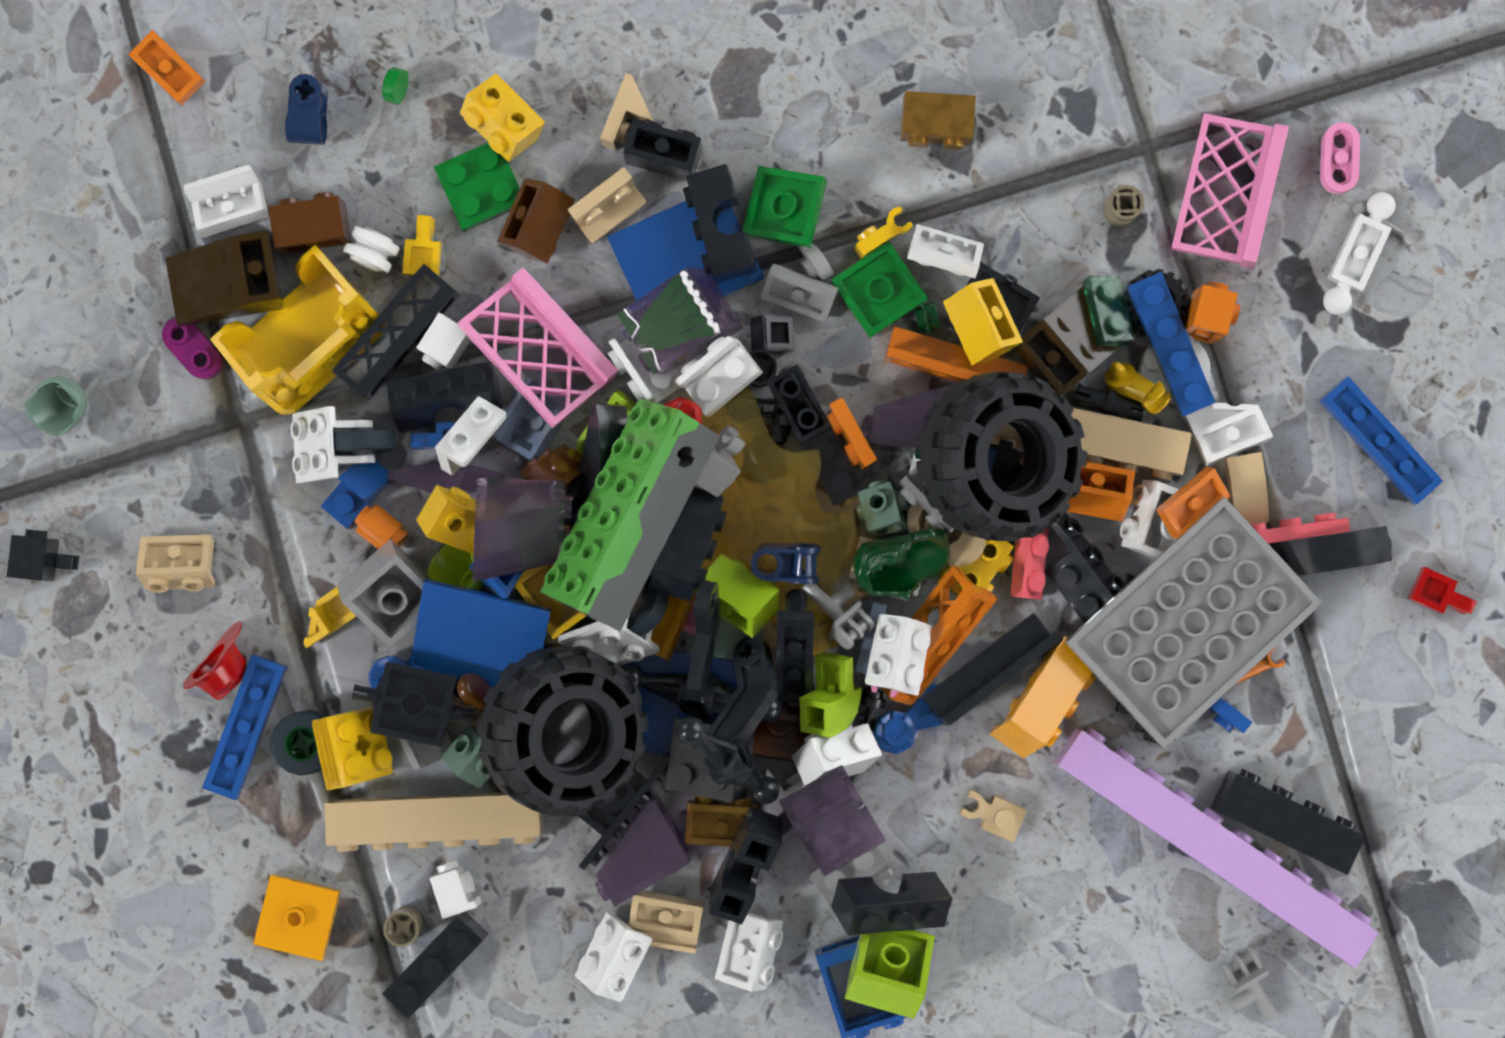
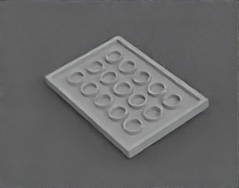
[1065,497,1322,749]

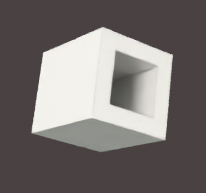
[416,312,470,371]

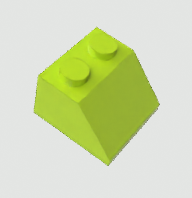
[844,930,935,1019]

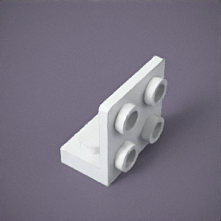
[607,332,682,404]

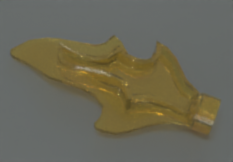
[689,386,861,656]

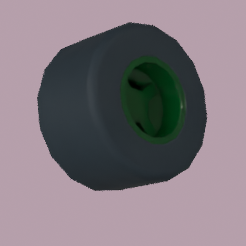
[270,710,327,776]

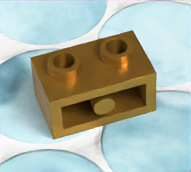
[900,91,976,150]

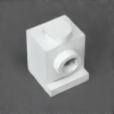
[429,859,481,919]

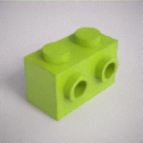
[696,554,779,638]

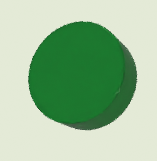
[382,67,409,105]

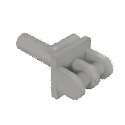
[802,584,875,650]
[1220,946,1278,1022]

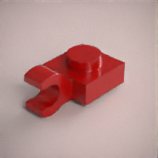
[1407,567,1477,615]

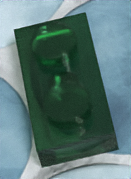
[1082,275,1135,347]

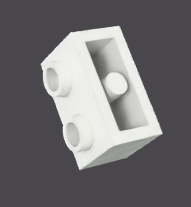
[792,723,882,787]

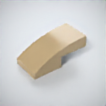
[1224,452,1269,524]

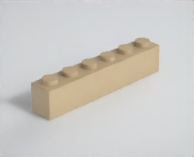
[990,408,1192,481]
[324,792,544,852]

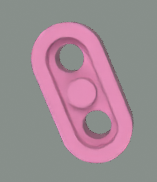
[1320,122,1360,194]

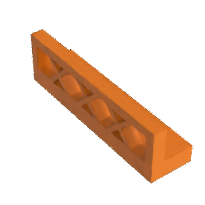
[884,326,1029,383]
[880,565,997,706]

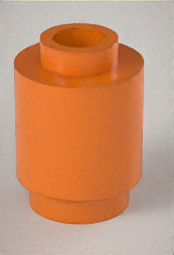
[354,504,409,549]

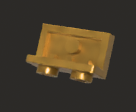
[685,795,758,847]

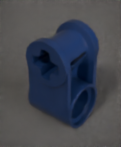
[285,74,328,145]
[751,543,821,584]

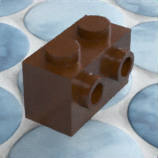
[497,178,575,264]
[268,192,352,255]
[518,444,584,515]

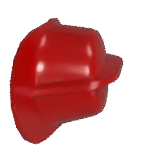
[183,621,246,700]

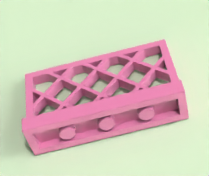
[1171,113,1289,270]
[458,268,618,429]

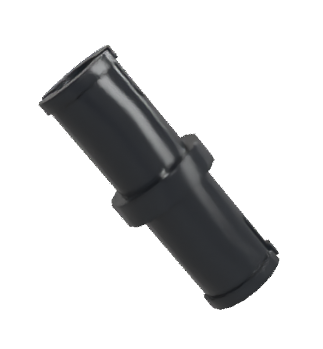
[1072,383,1145,422]

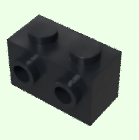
[623,120,702,180]

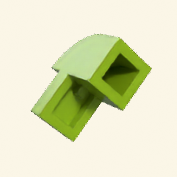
[800,652,862,738]

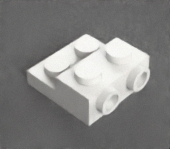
[1120,479,1179,558]

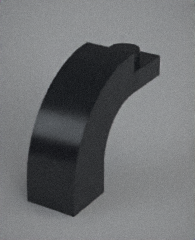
[1268,526,1393,576]

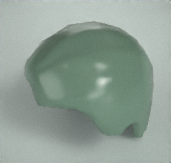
[24,376,87,437]

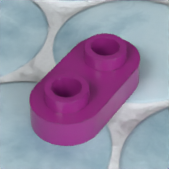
[162,318,223,380]

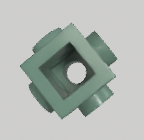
[856,480,910,539]
[442,724,491,788]

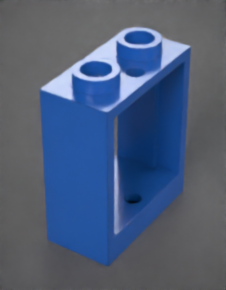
[815,935,908,1038]

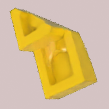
[304,586,357,648]

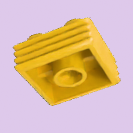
[312,706,393,791]

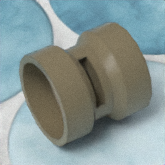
[1103,185,1144,226]
[383,906,425,947]

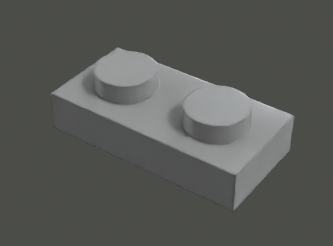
[760,263,838,323]

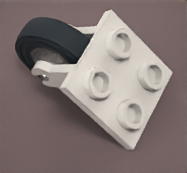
[290,406,396,483]
[558,575,669,666]

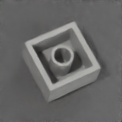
[337,539,428,648]

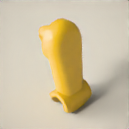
[1104,362,1171,414]

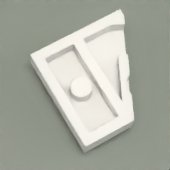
[1183,403,1273,466]

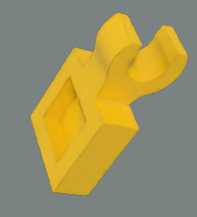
[854,206,913,260]
[402,215,442,277]

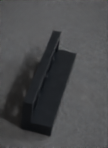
[332,264,460,401]
[921,613,1062,726]

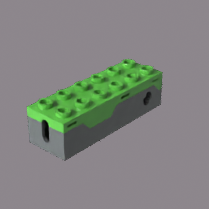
[540,397,720,632]

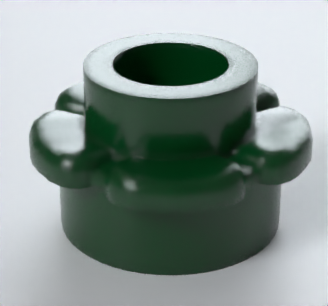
[915,302,941,335]

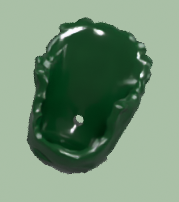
[853,527,951,600]

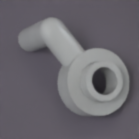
[797,213,834,282]

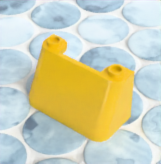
[210,245,385,415]

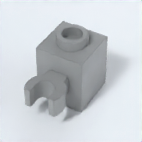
[696,425,746,497]

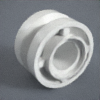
[343,226,400,274]

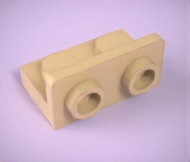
[567,167,646,244]
[136,534,215,593]

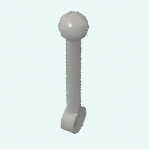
[1352,202,1418,246]

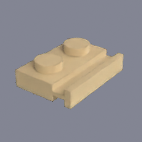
[628,889,704,954]

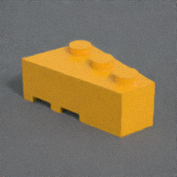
[989,636,1096,758]

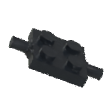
[352,662,476,747]

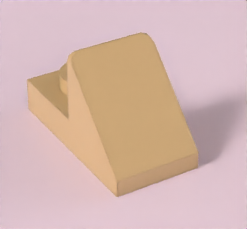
[600,73,653,151]

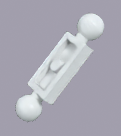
[1323,192,1396,315]

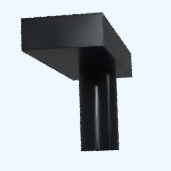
[776,589,814,703]

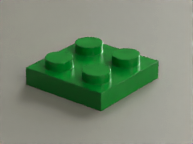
[434,142,520,232]
[742,166,828,248]
[830,241,928,339]

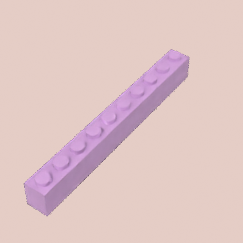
[1053,727,1379,969]

